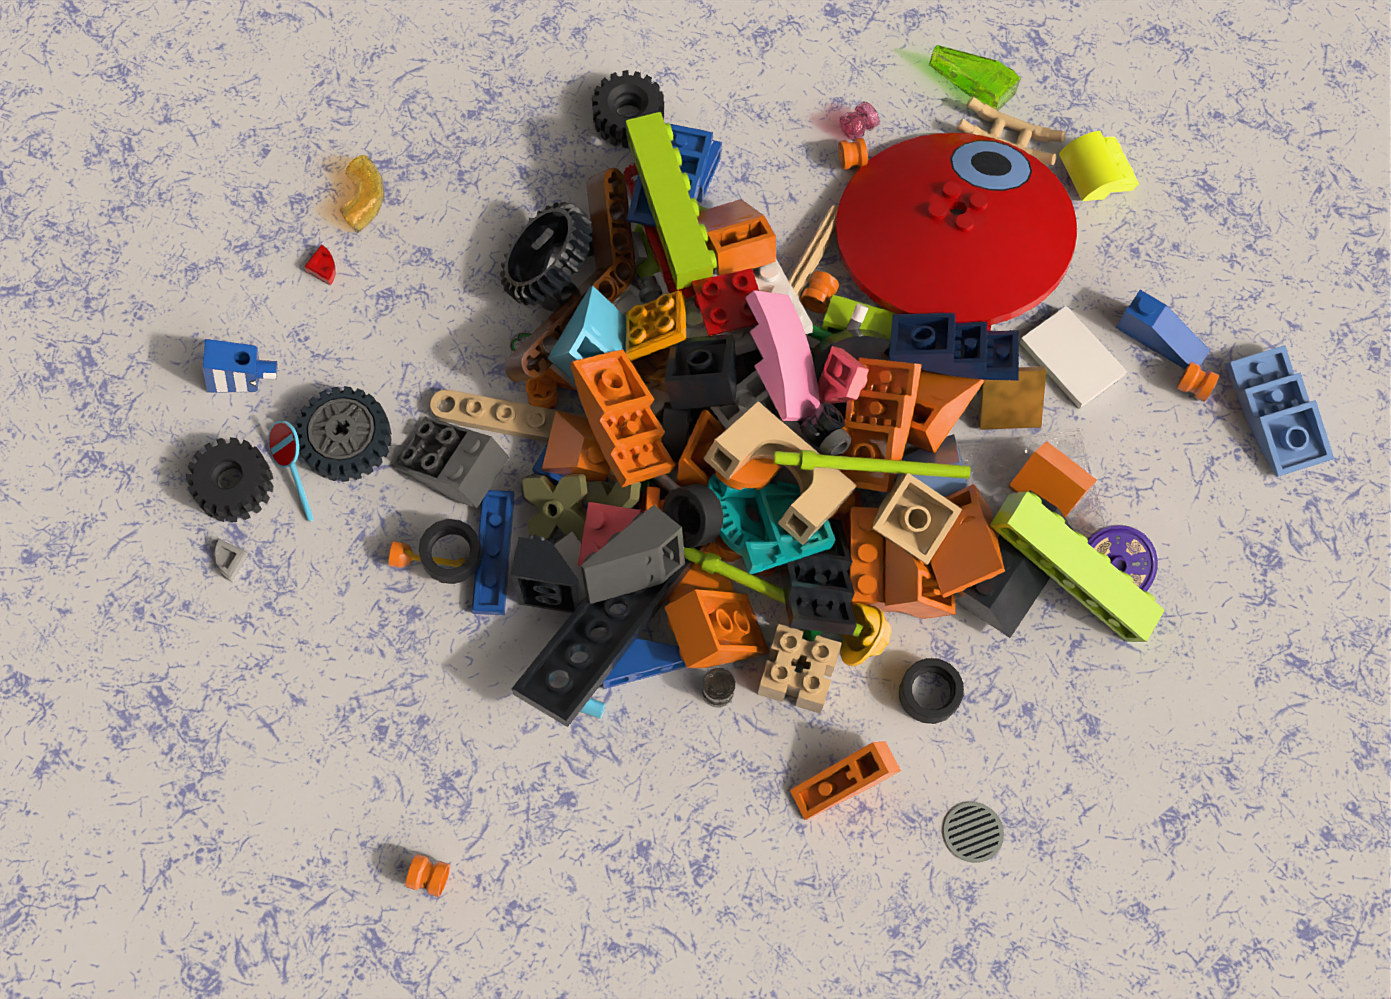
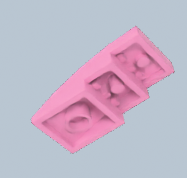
[745,290,820,421]

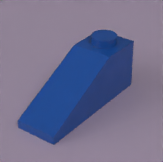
[1116,289,1210,369]
[602,638,687,689]

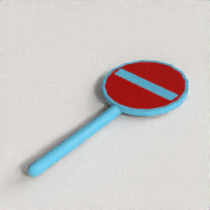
[268,420,313,522]

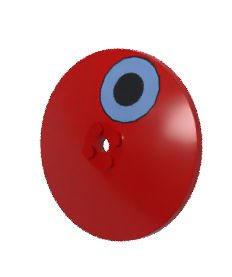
[836,133,1077,326]

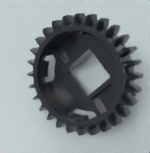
[500,201,594,312]

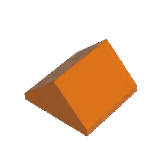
[1008,441,1097,518]

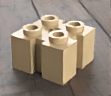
[758,624,842,714]

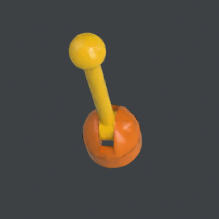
[389,541,466,568]

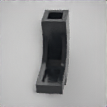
[811,329,893,383]

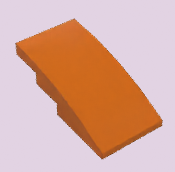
[570,349,676,488]
[838,358,921,492]

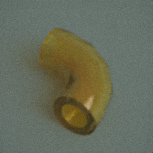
[340,155,384,233]

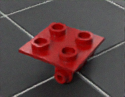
[692,268,759,336]

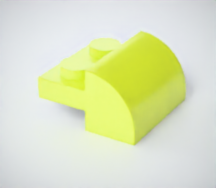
[1059,131,1139,201]

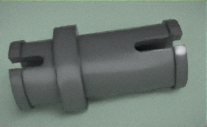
[637,276,662,304]

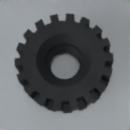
[592,70,664,148]
[186,437,274,523]

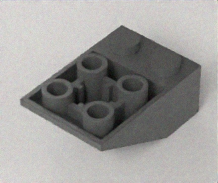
[392,416,510,508]
[581,505,685,604]

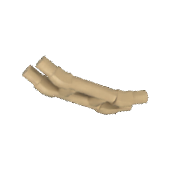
[956,96,1066,165]

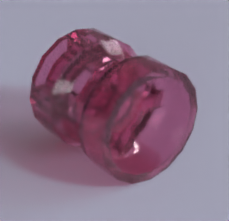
[839,101,880,141]

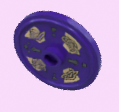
[1087,525,1158,591]

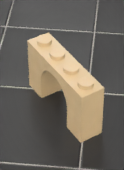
[703,402,857,545]

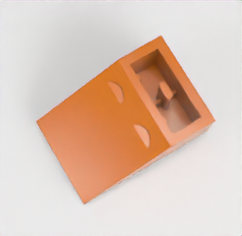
[697,199,776,276]
[906,370,984,454]
[930,484,1005,598]
[884,538,955,619]

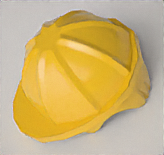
[840,603,891,667]

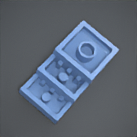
[1225,345,1334,477]

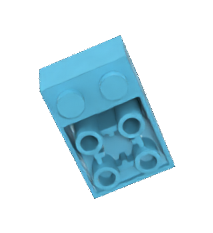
[548,286,626,382]

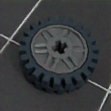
[295,386,392,482]

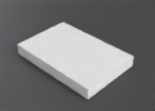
[1019,306,1127,409]

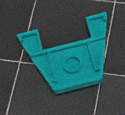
[718,479,835,574]

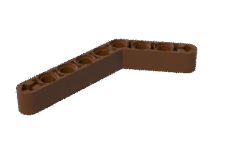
[504,168,636,382]

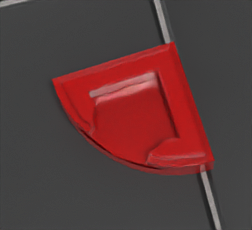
[304,244,336,286]

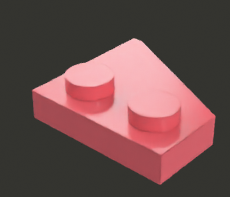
[818,346,869,405]
[578,502,646,566]

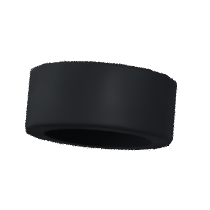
[661,402,689,463]
[662,483,723,548]
[418,519,482,584]
[899,658,964,724]

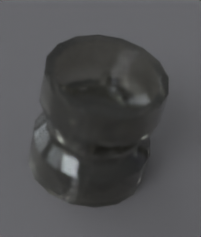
[702,668,736,708]

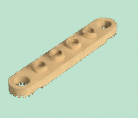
[430,390,588,442]

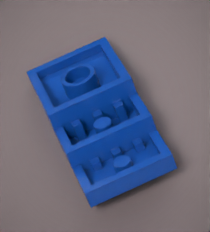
[627,122,713,227]

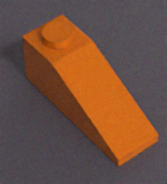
[790,741,901,820]

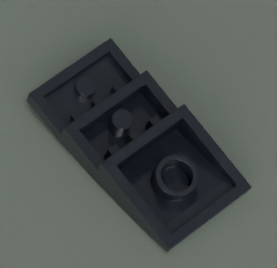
[781,518,857,635]

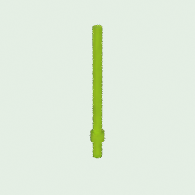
[774,450,971,479]
[684,547,863,638]

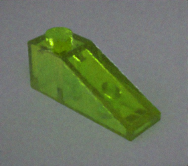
[929,45,1021,111]

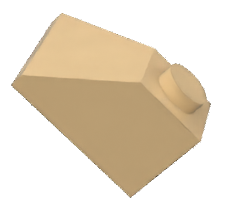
[872,473,962,565]

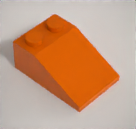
[665,589,770,668]

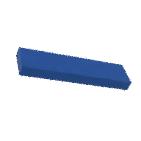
[472,490,515,615]

